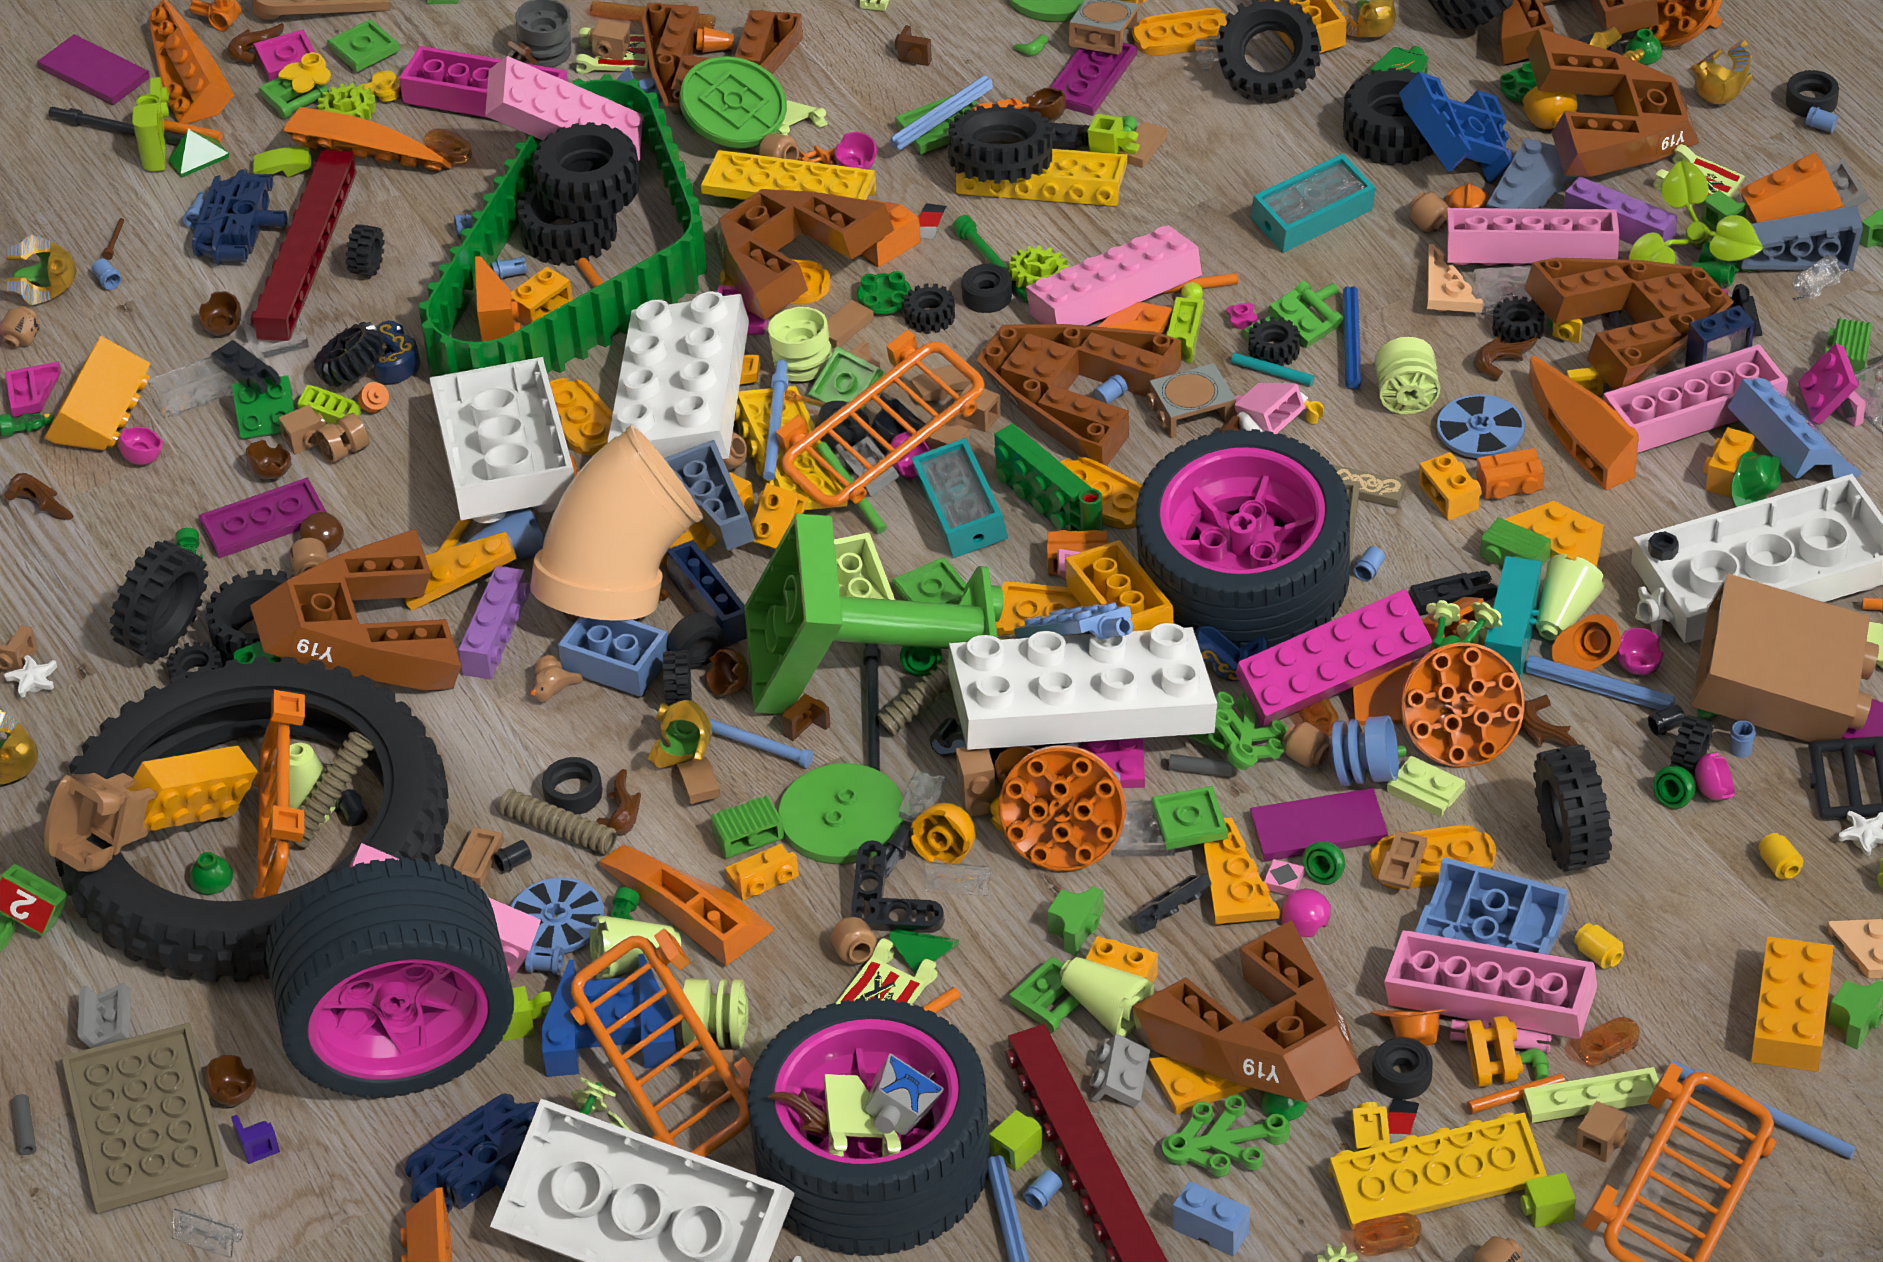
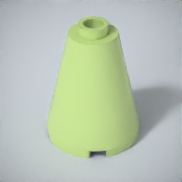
[1536,554,1605,640]
[289,743,338,825]
[590,915,681,980]
[1060,957,1154,1037]

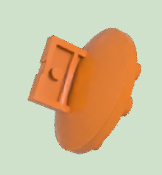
[1639,0,1724,47]
[1400,642,1524,767]
[998,745,1126,871]

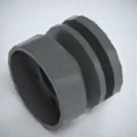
[515,0,572,67]

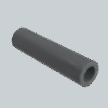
[1169,754,1233,777]
[12,1094,36,1155]

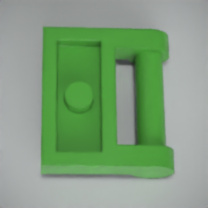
[259,77,329,119]
[1268,281,1344,348]
[1009,956,1080,1033]

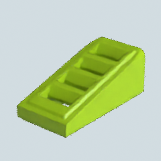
[298,385,363,424]

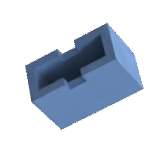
[1173,1181,1250,1257]

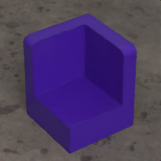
[231,1115,280,1164]

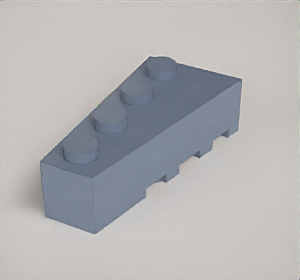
[1486,138,1576,209]
[1739,206,1863,271]
[664,440,755,550]

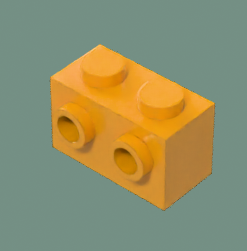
[511,267,573,325]
[1703,427,1755,498]
[1419,452,1482,521]
[750,483,808,549]
[1086,936,1158,984]

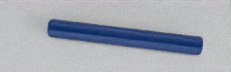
[1343,286,1361,389]

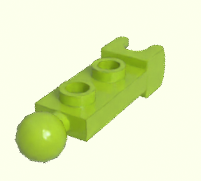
[1167,282,1204,363]

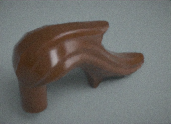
[228,23,284,64]
[1473,337,1538,381]
[4,473,74,520]
[1521,694,1578,747]
[596,769,641,835]
[767,1090,829,1136]

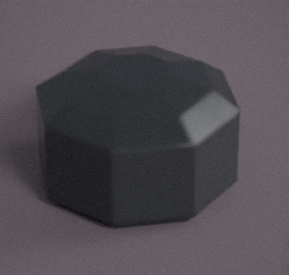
[1648,531,1679,561]

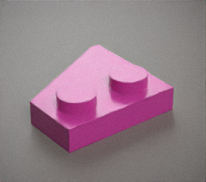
[5,361,61,417]

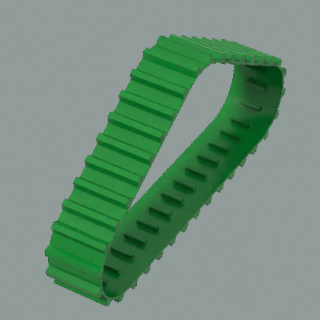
[418,74,708,377]

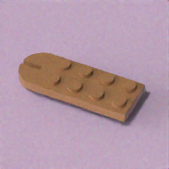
[252,0,390,20]

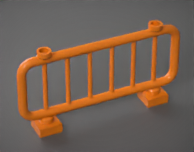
[776,329,984,508]
[252,690,305,899]
[570,928,754,1157]
[1582,1062,1777,1262]

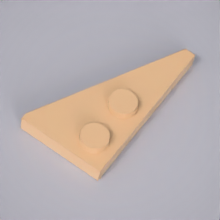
[1427,244,1483,313]

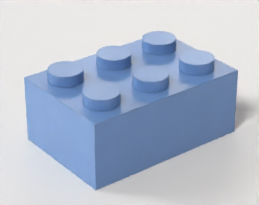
[558,617,670,697]

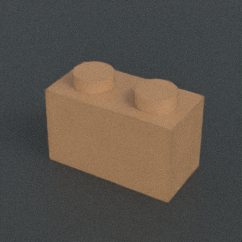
[956,747,996,817]

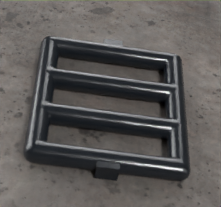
[1808,736,1883,820]

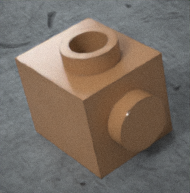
[589,19,630,61]
[278,405,326,455]
[693,1050,736,1102]
[1576,1100,1629,1163]

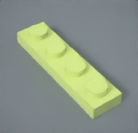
[1523,1067,1659,1123]

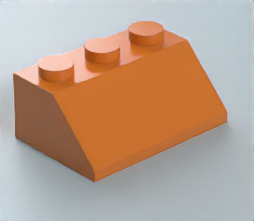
[1739,152,1844,223]
[401,1187,453,1262]

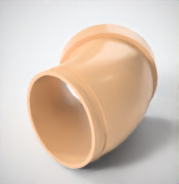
[530,425,703,620]

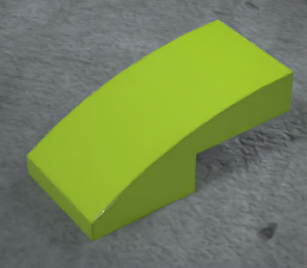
[253,146,312,177]

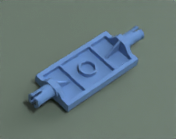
[1014,602,1133,640]

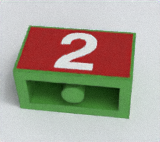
[0,863,69,936]

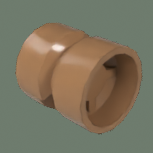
[315,412,369,463]

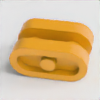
[1465,1015,1523,1087]

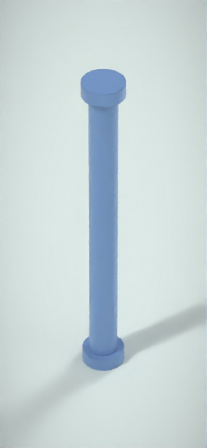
[709,718,813,768]

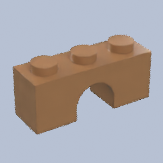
[924,383,1001,452]

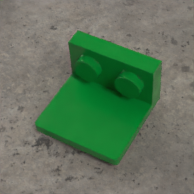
[232,375,295,440]

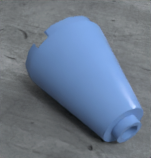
[468,507,545,561]

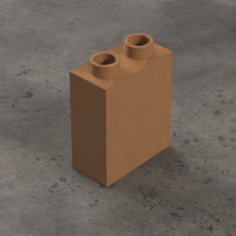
[1690,573,1879,742]

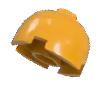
[1522,86,1578,130]
[911,803,976,868]

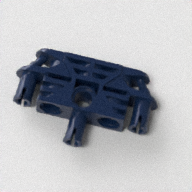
[192,168,288,266]
[404,1093,539,1214]

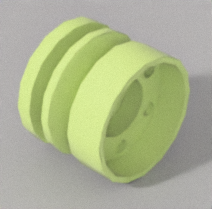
[768,307,832,381]
[1374,337,1440,414]
[682,978,749,1048]

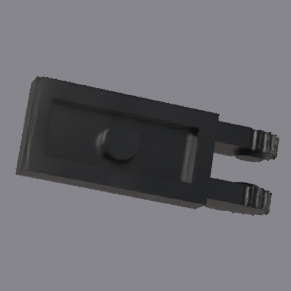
[211,340,281,395]
[1409,570,1498,615]

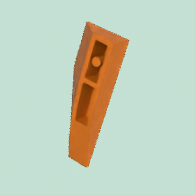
[148,0,234,124]
[283,107,452,172]
[1529,355,1639,491]
[599,844,774,966]

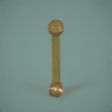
[785,390,826,407]

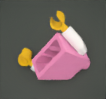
[1234,382,1324,434]

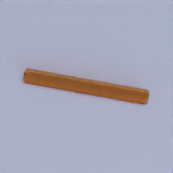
[590,1,716,29]

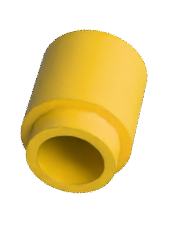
[1758,833,1804,880]
[1574,923,1624,969]

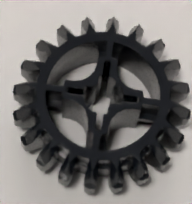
[314,322,387,387]

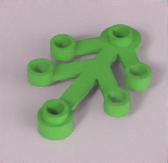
[1215,691,1288,770]
[1162,1095,1290,1177]

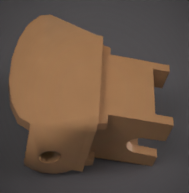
[44,773,157,872]

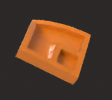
[1097,302,1173,334]

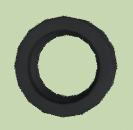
[1785,70,1839,118]
[542,757,603,815]

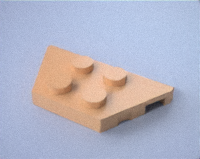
[1828,919,1883,979]

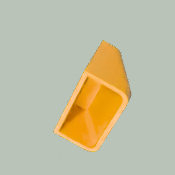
[44,336,151,451]

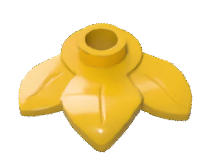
[278,52,331,93]
[360,70,401,102]

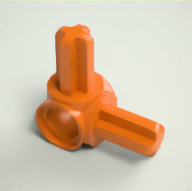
[189,0,242,31]

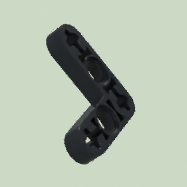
[851,840,945,933]

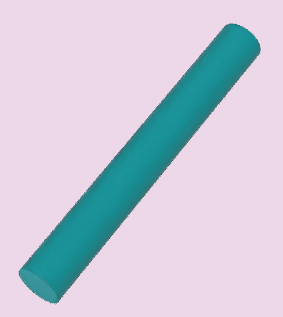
[1231,352,1315,386]

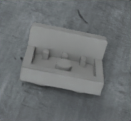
[1826,158,1869,208]
[834,436,900,496]
[77,983,131,1048]
[1090,1033,1150,1108]

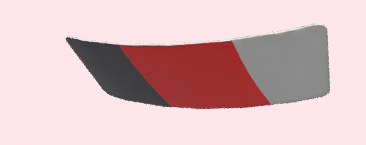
[919,203,947,239]
[1387,1098,1419,1144]

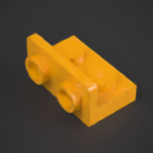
[725,843,799,900]

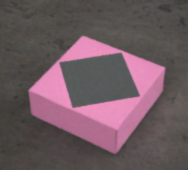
[1837,391,1866,427]
[1265,859,1304,895]

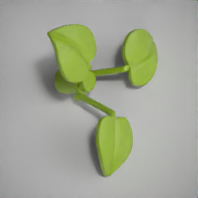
[1629,160,1763,264]

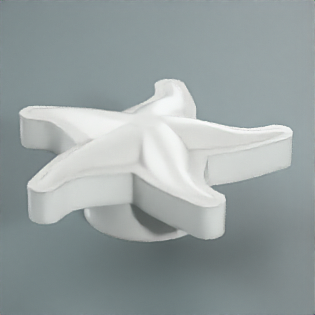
[1635,586,1674,637]
[5,655,57,698]
[1839,811,1883,856]

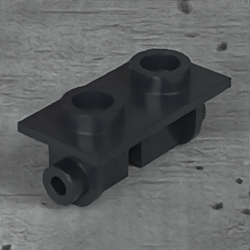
[1727,284,1763,336]

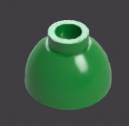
[1625,29,1662,65]
[900,646,942,677]
[1653,766,1695,809]
[1302,841,1345,885]
[189,852,233,894]
[1261,1091,1307,1121]

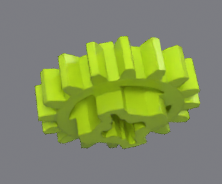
[317,82,376,119]
[1008,245,1070,292]

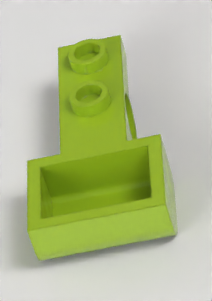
[132,77,169,171]

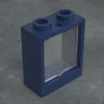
[1685,305,1755,368]

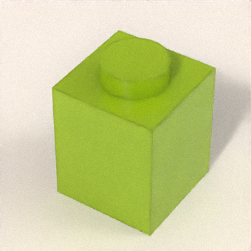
[989,1110,1042,1172]
[1520,1172,1576,1228]

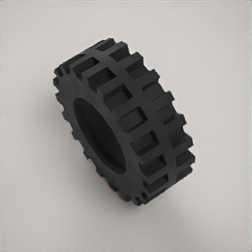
[1216,0,1321,103]
[948,104,1052,184]
[110,540,208,660]
[1533,744,1612,872]

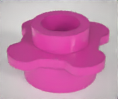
[1226,303,1258,329]

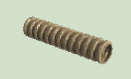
[877,639,970,736]
[291,732,374,848]
[499,789,617,855]

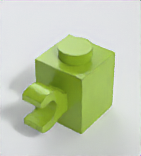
[1088,114,1140,154]
[503,986,552,1042]

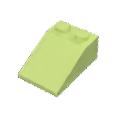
[834,532,895,600]

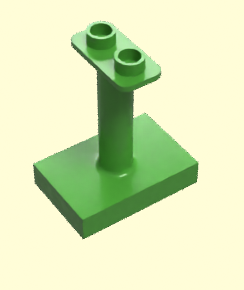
[744,513,1005,714]

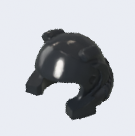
[870,393,926,449]

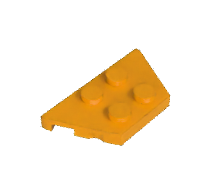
[1504,500,1604,567]

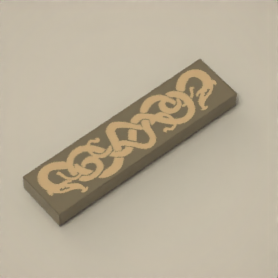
[1329,464,1407,508]

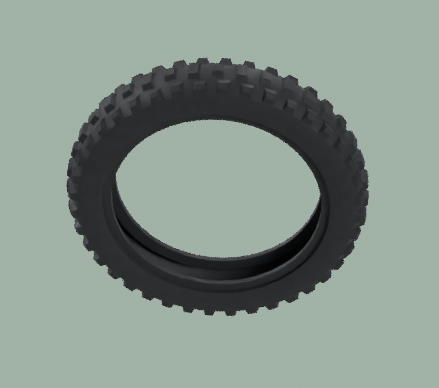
[54,657,449,982]

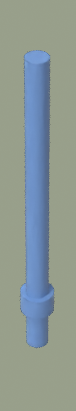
[763,360,789,481]
[1672,1060,1856,1159]

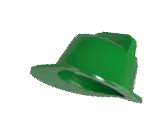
[1731,451,1781,507]

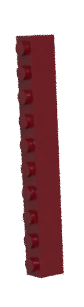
[251,150,357,341]
[1005,1024,1168,1262]

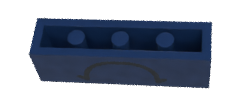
[666,540,747,647]

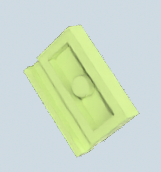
[1387,756,1465,817]

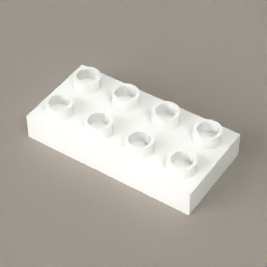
[608,291,749,459]
[430,357,575,523]
[1631,474,1883,643]
[948,623,1217,750]
[490,1099,794,1262]

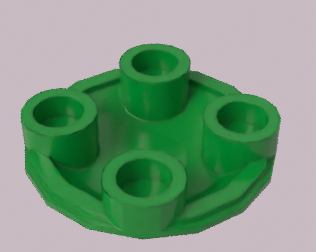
[1500,62,1537,102]
[857,271,912,314]

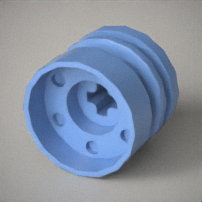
[1331,715,1399,786]

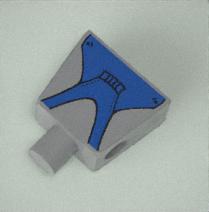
[865,1053,944,1135]

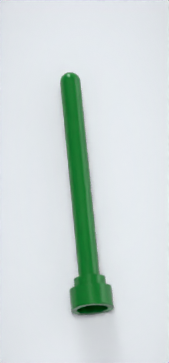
[952,215,1028,303]

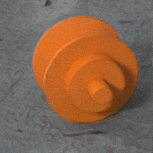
[357,382,389,413]

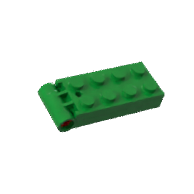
[994,423,1103,531]

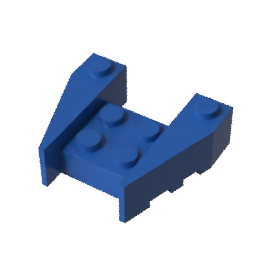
[1399,72,1513,184]
[542,954,678,1077]

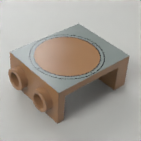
[1069,0,1139,55]
[1147,363,1236,438]

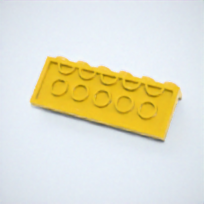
[956,149,1127,206]
[701,150,876,200]
[734,386,848,511]
[1328,1112,1547,1230]

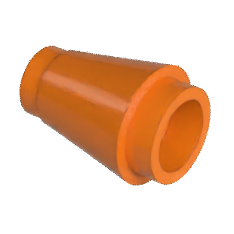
[695,27,734,53]

